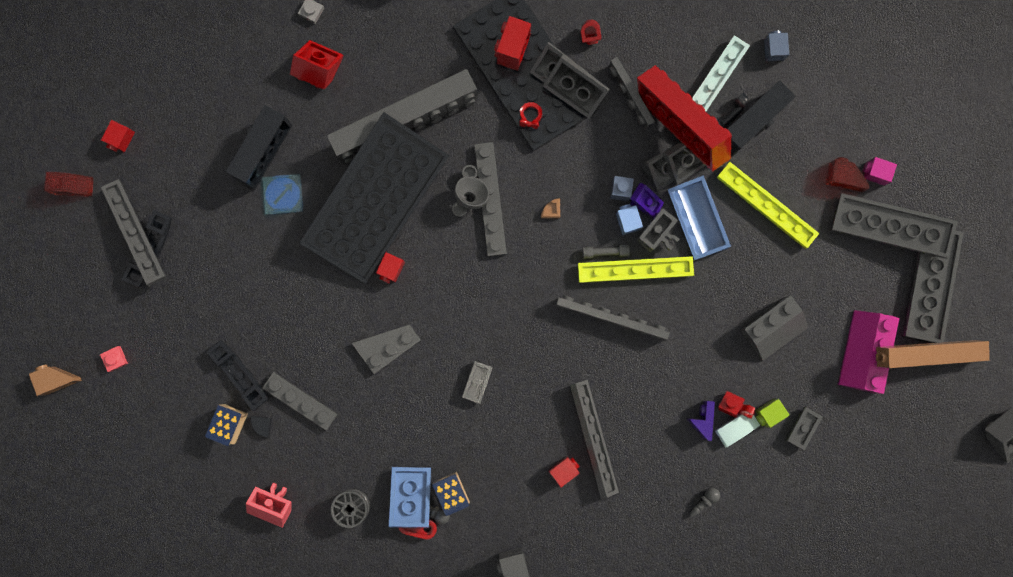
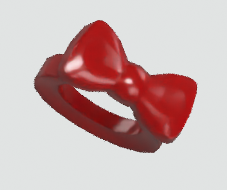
[519,102,542,129]

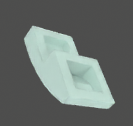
[715,414,760,447]

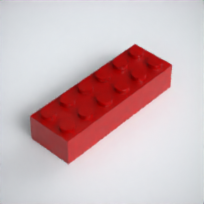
[637,65,732,172]

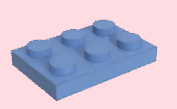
[389,467,431,528]

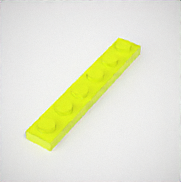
[716,162,819,249]
[578,257,694,283]

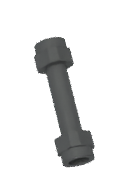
[583,245,630,259]

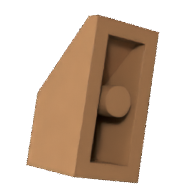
[29,365,82,396]

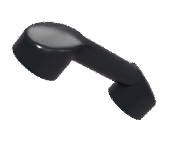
[716,92,748,128]

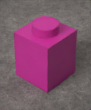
[863,157,897,186]

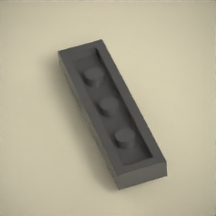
[608,57,655,130]
[263,372,338,431]

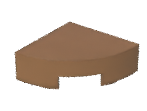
[541,199,560,218]

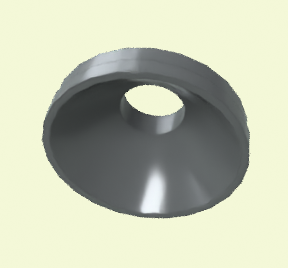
[454,177,489,209]

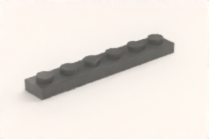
[475,142,507,257]
[101,179,166,287]
[556,295,670,340]
[570,380,619,499]

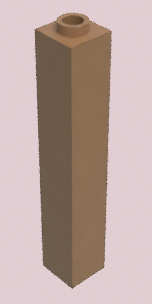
[876,340,990,368]

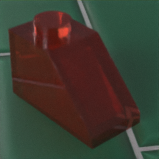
[826,157,870,192]
[44,172,94,196]

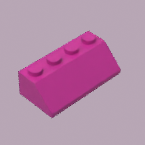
[838,310,899,394]

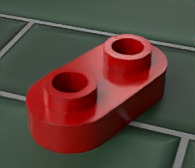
[399,519,437,539]

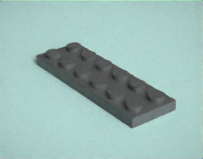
[831,193,958,259]
[903,231,964,343]

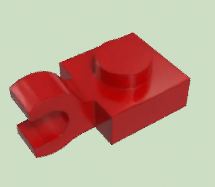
[718,391,755,419]

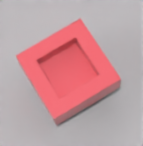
[100,346,128,372]

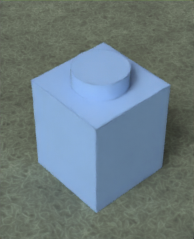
[616,204,643,235]

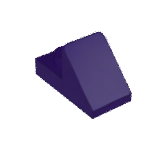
[630,183,664,218]
[687,401,715,441]

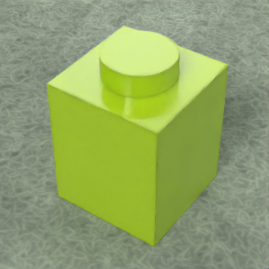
[755,398,789,428]

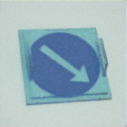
[262,174,303,215]

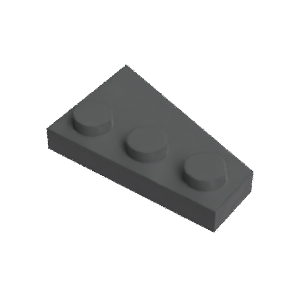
[352,325,421,374]

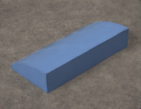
[668,175,731,260]

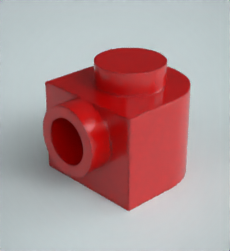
[581,20,601,45]

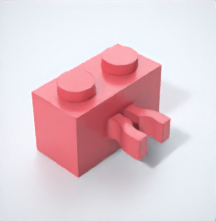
[246,483,291,528]

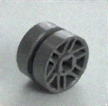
[331,489,370,528]

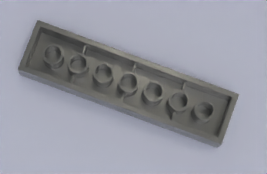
[327,69,478,164]

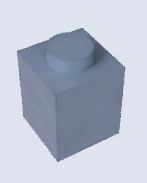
[764,31,789,61]
[610,176,634,201]

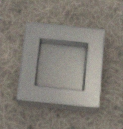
[298,0,324,24]

